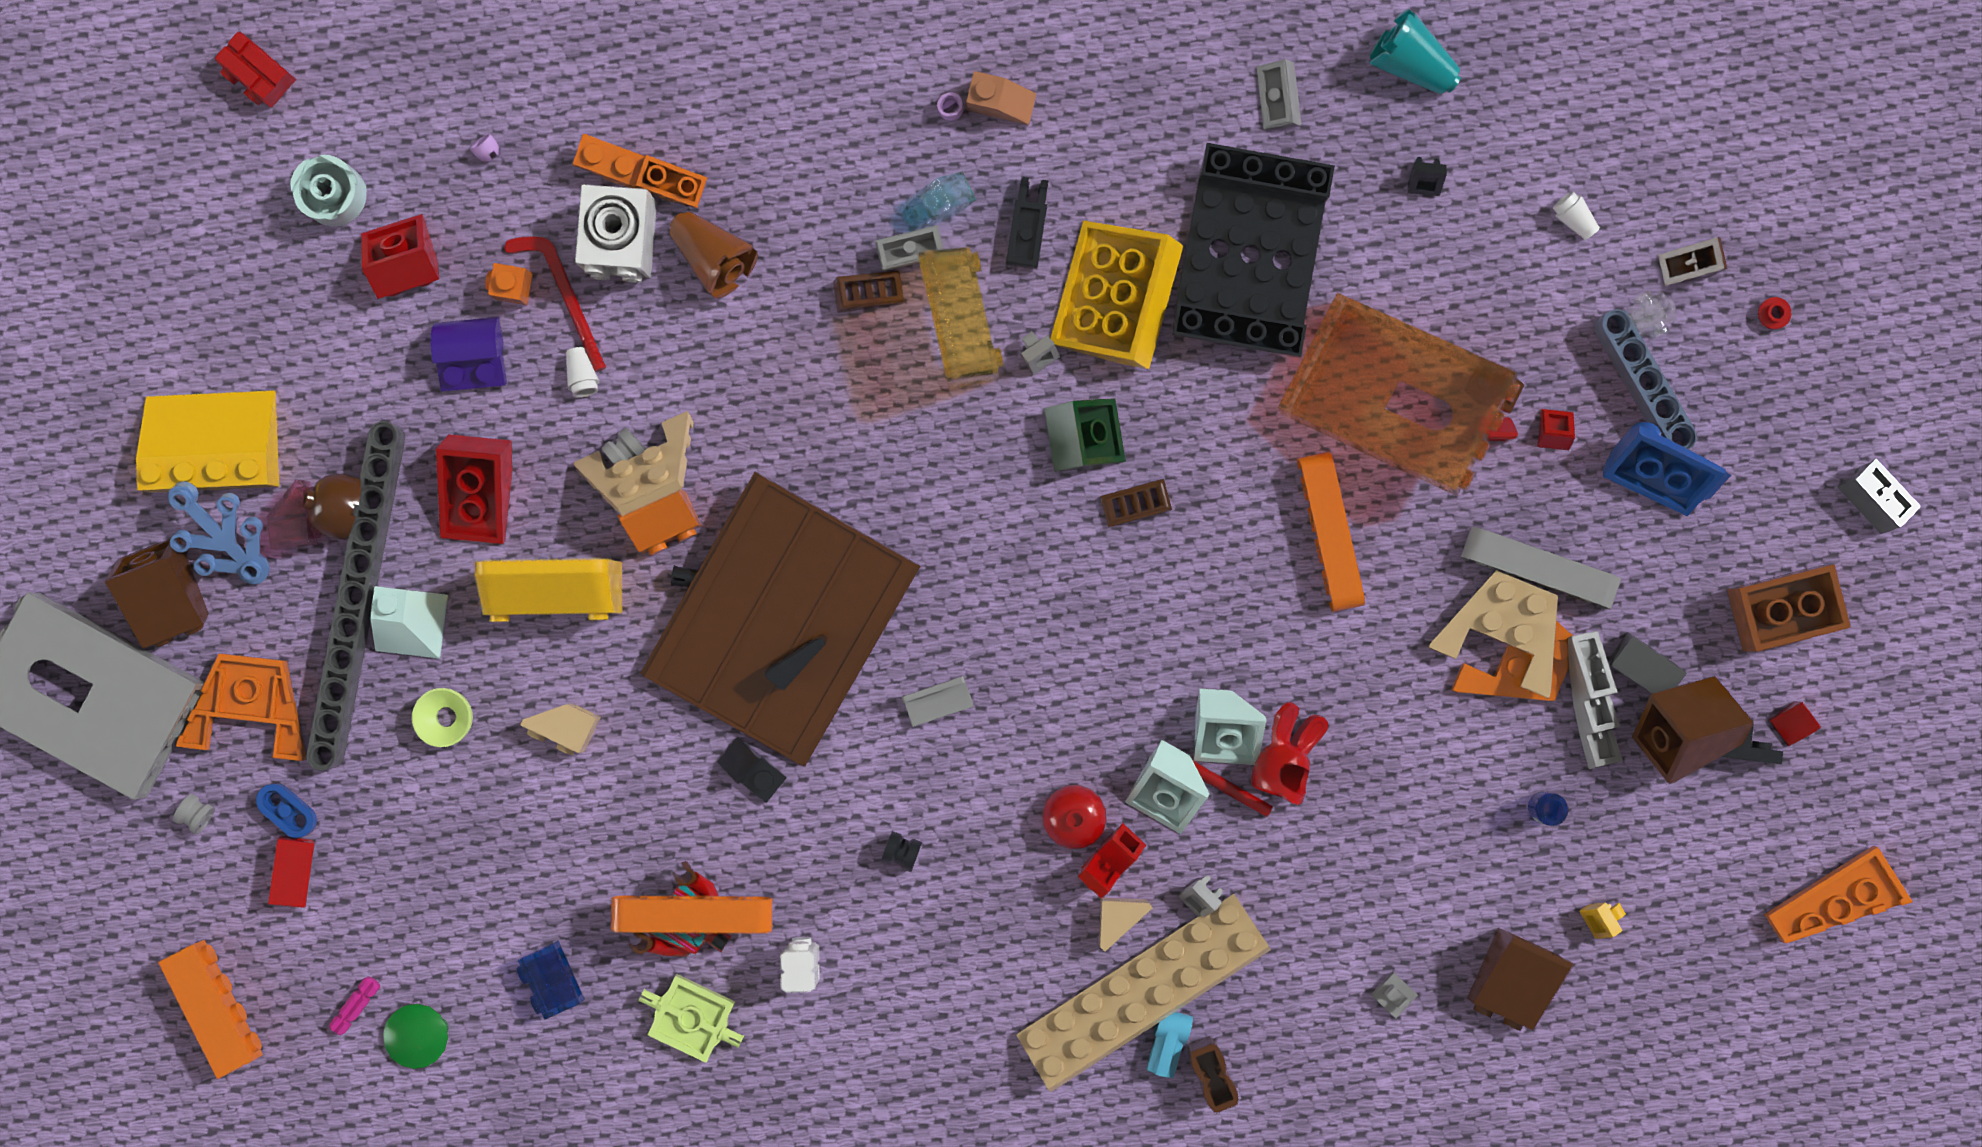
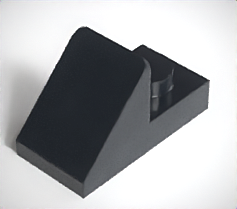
[1721,724,1784,764]
[717,737,788,803]

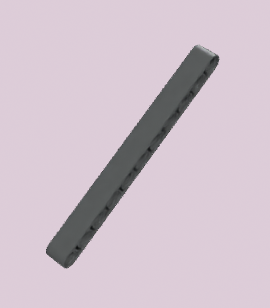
[307,421,405,771]

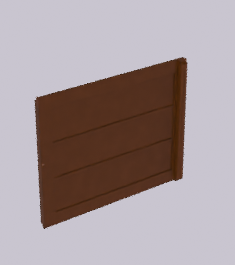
[640,471,921,766]

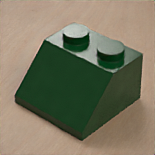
[1044,398,1126,472]

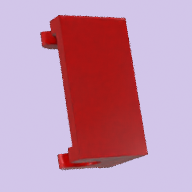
[268,835,315,908]

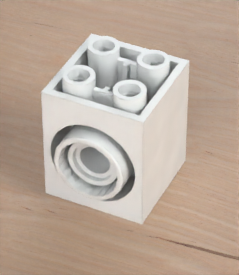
[575,185,657,283]

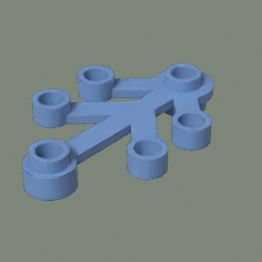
[168,481,270,584]

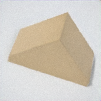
[1099,897,1153,952]

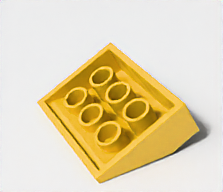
[1050,220,1183,369]
[136,390,279,493]

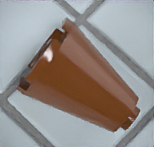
[669,212,758,298]

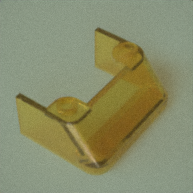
[917,247,1004,391]

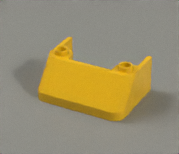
[475,559,622,622]

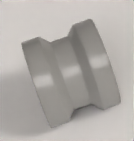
[173,794,215,835]

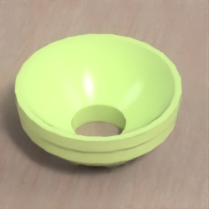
[412,688,473,747]

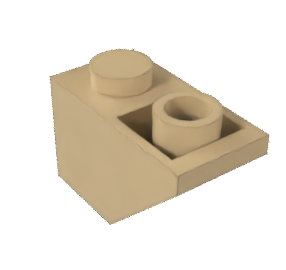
[521,703,601,756]

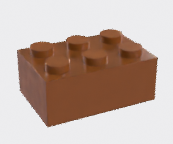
[1726,564,1851,652]

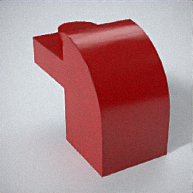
[1077,823,1146,899]

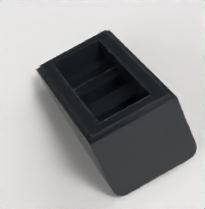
[763,634,828,691]

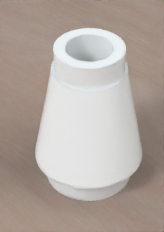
[1553,191,1600,240]
[565,347,600,398]

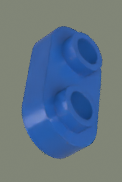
[256,783,317,838]

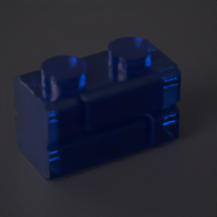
[517,940,585,1020]

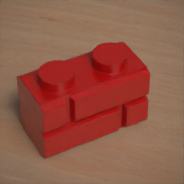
[215,31,296,108]

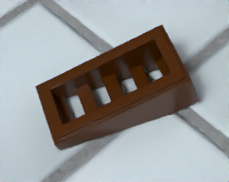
[833,271,904,313]
[1100,479,1172,527]

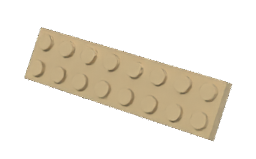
[1016,894,1271,1092]

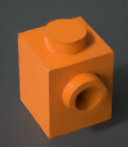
[485,263,533,306]

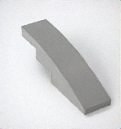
[1568,631,1623,769]

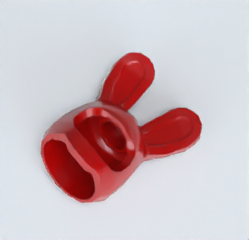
[1251,702,1328,805]

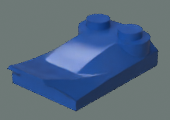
[1603,422,1731,516]

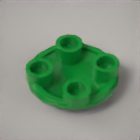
[383,1004,448,1069]

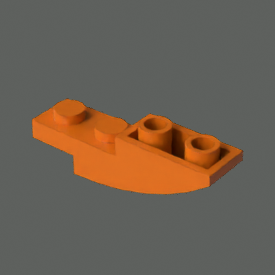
[572,133,707,209]

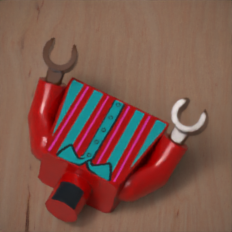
[628,861,731,957]

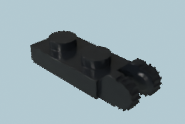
[1006,176,1049,270]

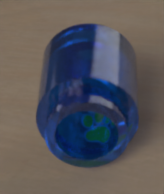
[1528,791,1568,826]

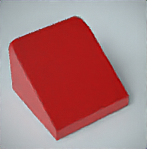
[1538,409,1575,451]
[1479,417,1518,441]
[1769,701,1821,746]

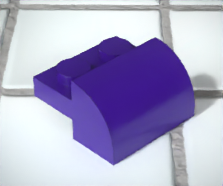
[431,317,507,391]

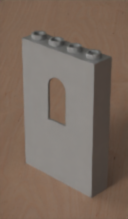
[0,592,205,800]

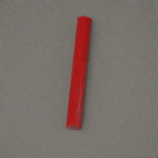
[1193,761,1273,817]

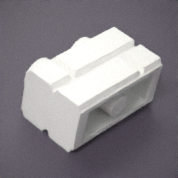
[781,937,820,992]

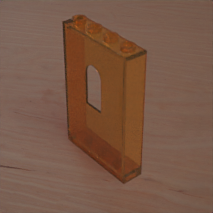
[1278,293,1520,496]

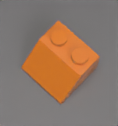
[617,490,702,556]

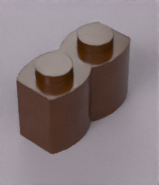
[1188,1036,1238,1113]

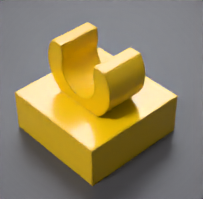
[1579,902,1626,939]

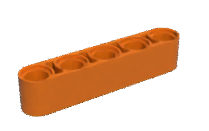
[1297,451,1365,613]
[611,895,773,933]

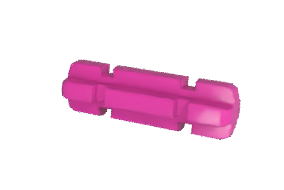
[329,976,380,1035]

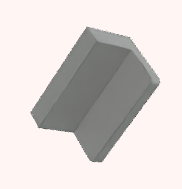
[901,675,974,727]

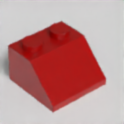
[361,214,439,299]

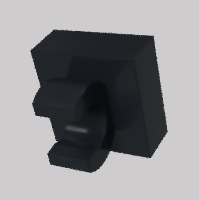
[1408,157,1447,196]

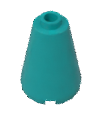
[1369,8,1461,95]

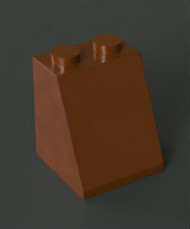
[105,537,209,648]
[1632,676,1754,784]
[1467,927,1574,1031]

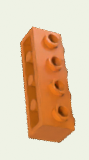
[158,940,263,1079]

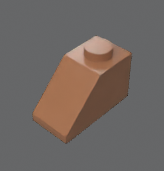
[966,71,1036,125]

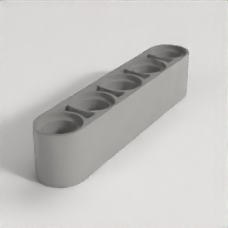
[1461,527,1621,610]

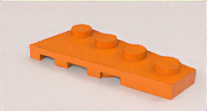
[1764,846,1913,944]

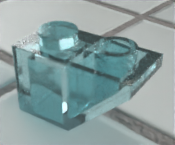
[898,171,977,232]

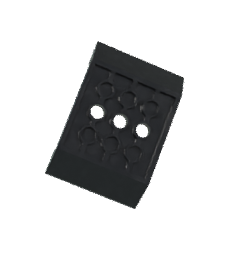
[1172,143,1335,358]

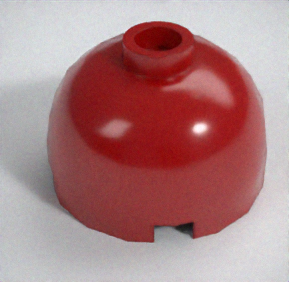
[1042,784,1107,849]

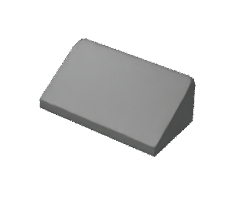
[1256,59,1301,130]
[875,225,945,271]

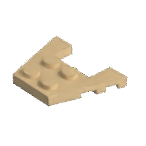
[573,411,694,516]
[1429,570,1558,698]

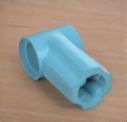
[1146,1012,1193,1078]

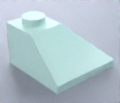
[370,586,448,659]
[1193,689,1266,765]
[1125,740,1209,834]

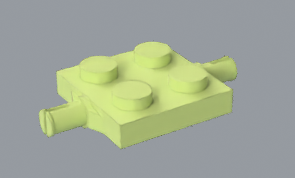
[639,974,744,1063]

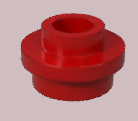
[1758,297,1792,330]

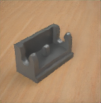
[1837,459,1921,534]
[1609,632,1687,694]

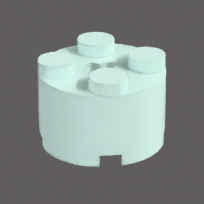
[290,155,367,226]

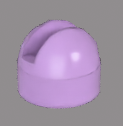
[937,92,964,121]
[470,133,499,162]

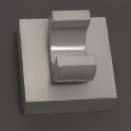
[1021,331,1060,375]
[1178,875,1223,917]
[1371,971,1418,1018]

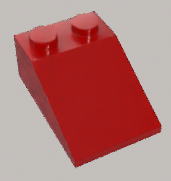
[436,434,513,544]

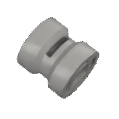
[601,427,646,464]

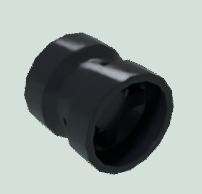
[881,831,922,872]

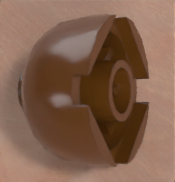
[302,474,361,540]

